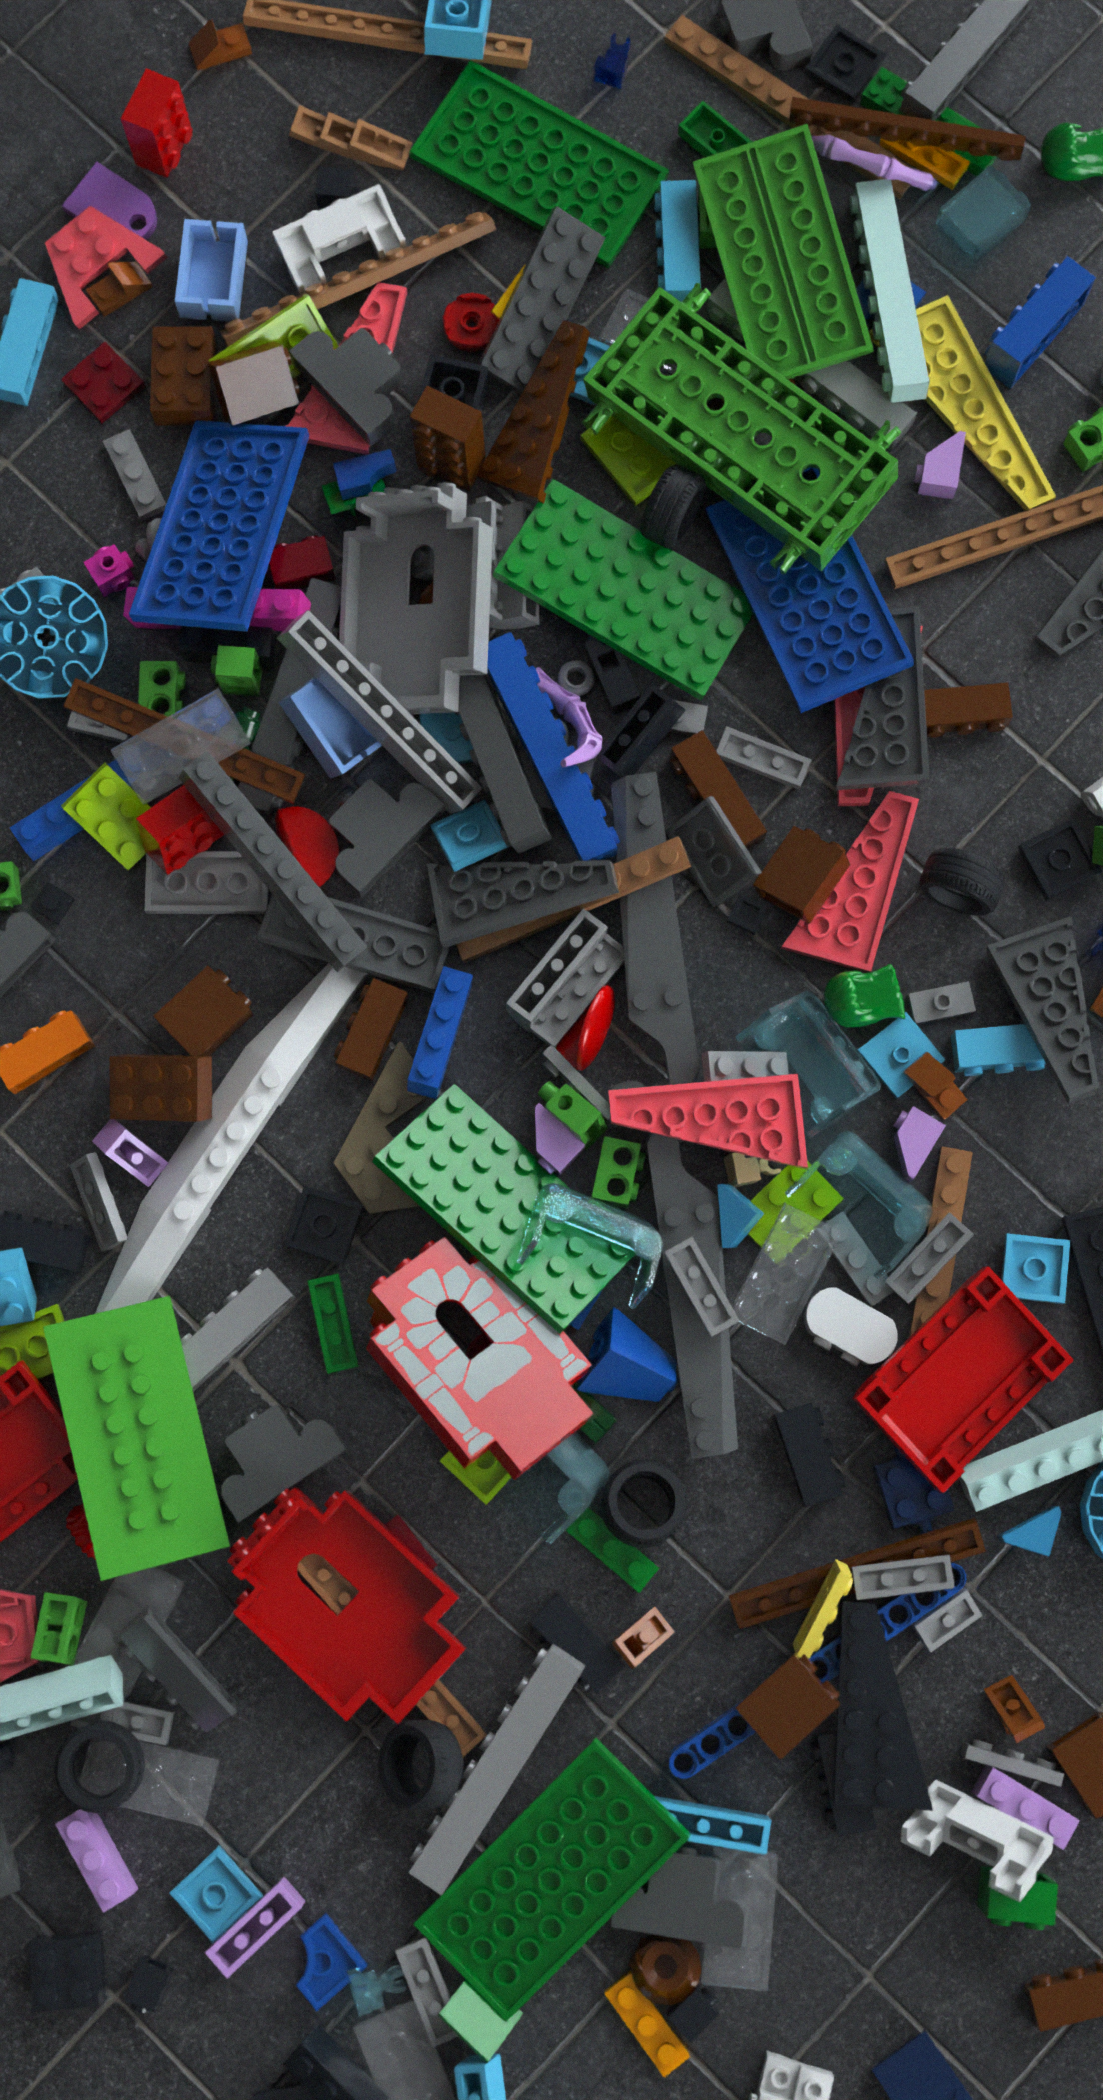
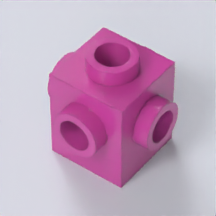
[83,544,135,597]

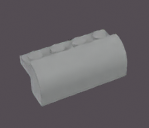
[476,496,539,629]
[506,908,624,1048]

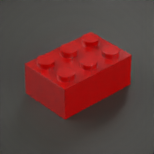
[120,68,193,178]
[136,785,224,875]

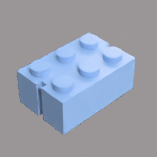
[175,219,248,322]
[278,677,382,779]

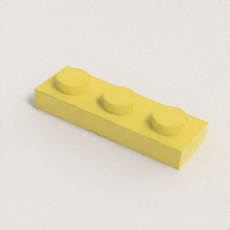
[792,1559,853,1659]

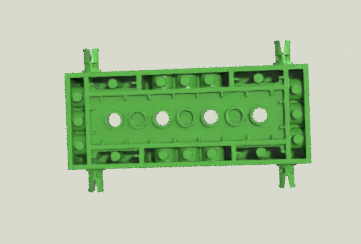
[582,283,901,575]

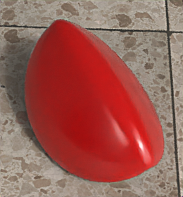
[275,806,339,888]
[555,985,615,1071]

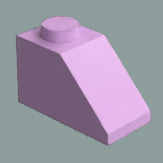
[914,431,966,500]
[535,1103,585,1176]
[893,1106,946,1182]
[92,1119,168,1187]

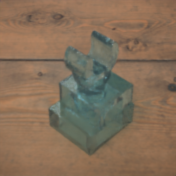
[347,1965,407,2016]

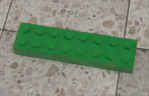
[860,67,997,179]
[678,101,752,158]

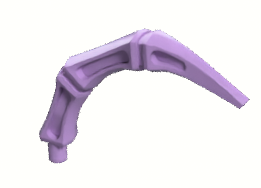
[811,135,937,191]
[536,667,602,767]

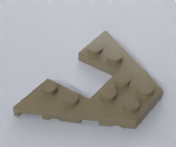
[334,1041,429,1215]

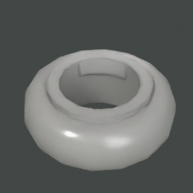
[558,660,595,696]

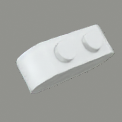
[804,1287,898,1367]

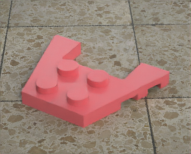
[45,206,167,330]
[0,1589,41,1683]

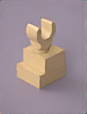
[724,1153,781,1187]

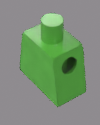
[538,1081,608,1151]

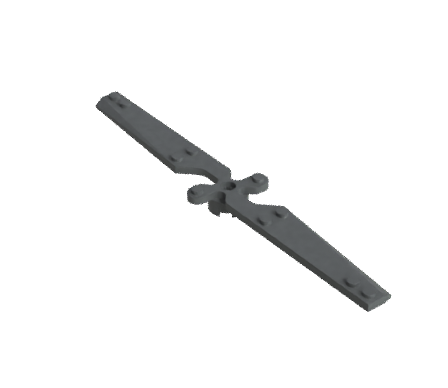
[611,772,738,1459]

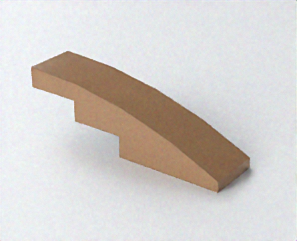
[288,105,412,171]

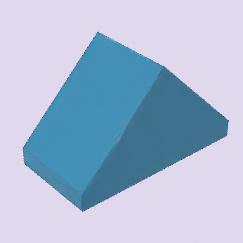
[718,1184,764,1248]
[997,1506,1062,1556]

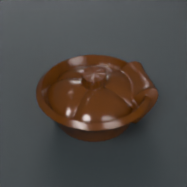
[628,1934,701,2005]

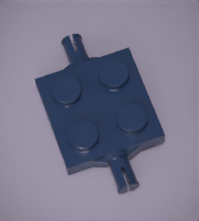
[873,1444,955,1534]

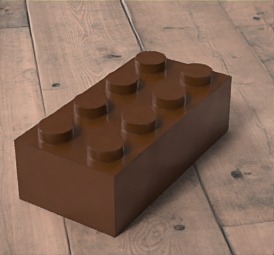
[410,386,486,492]

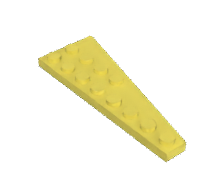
[869,295,1056,511]

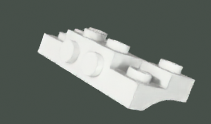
[272,184,406,295]
[901,1780,1054,1902]
[749,2051,834,2100]

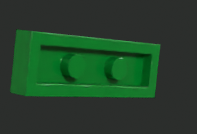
[308,1274,359,1374]
[565,1505,659,1593]

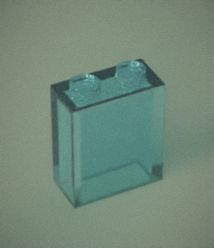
[936,165,1031,263]

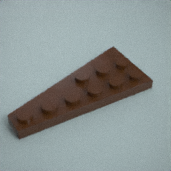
[476,320,590,504]

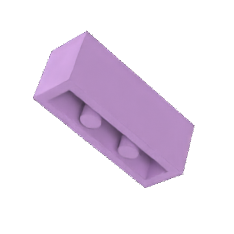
[971,1765,1080,1850]
[55,1809,139,1913]
[205,1877,306,1978]

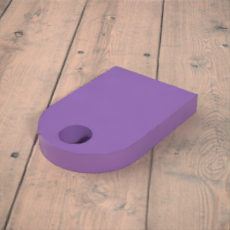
[62,162,157,240]

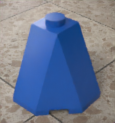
[577,1307,678,1402]

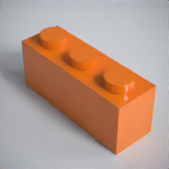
[0,1010,95,1094]

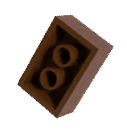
[150,327,217,426]
[109,1054,212,1122]

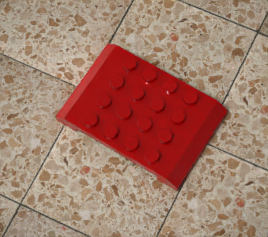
[852,1266,1074,1494]
[0,1360,78,1543]

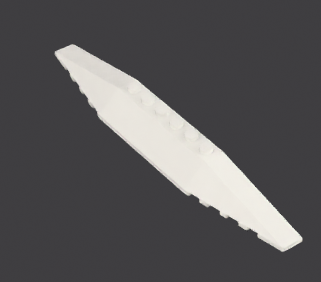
[95,963,368,1314]

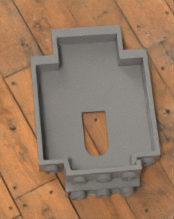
[339,483,493,715]

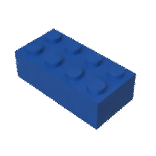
[984,256,1096,389]

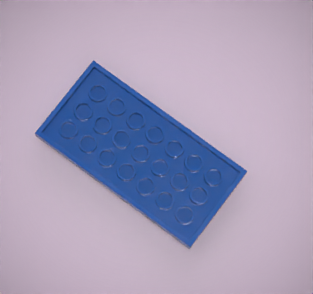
[129,420,310,632]
[705,468,914,713]

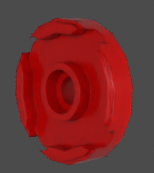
[443,293,499,352]

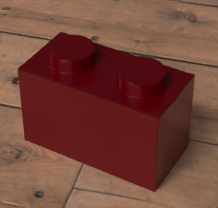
[269,535,336,589]

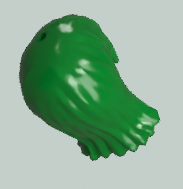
[1040,122,1103,181]
[824,964,905,1028]

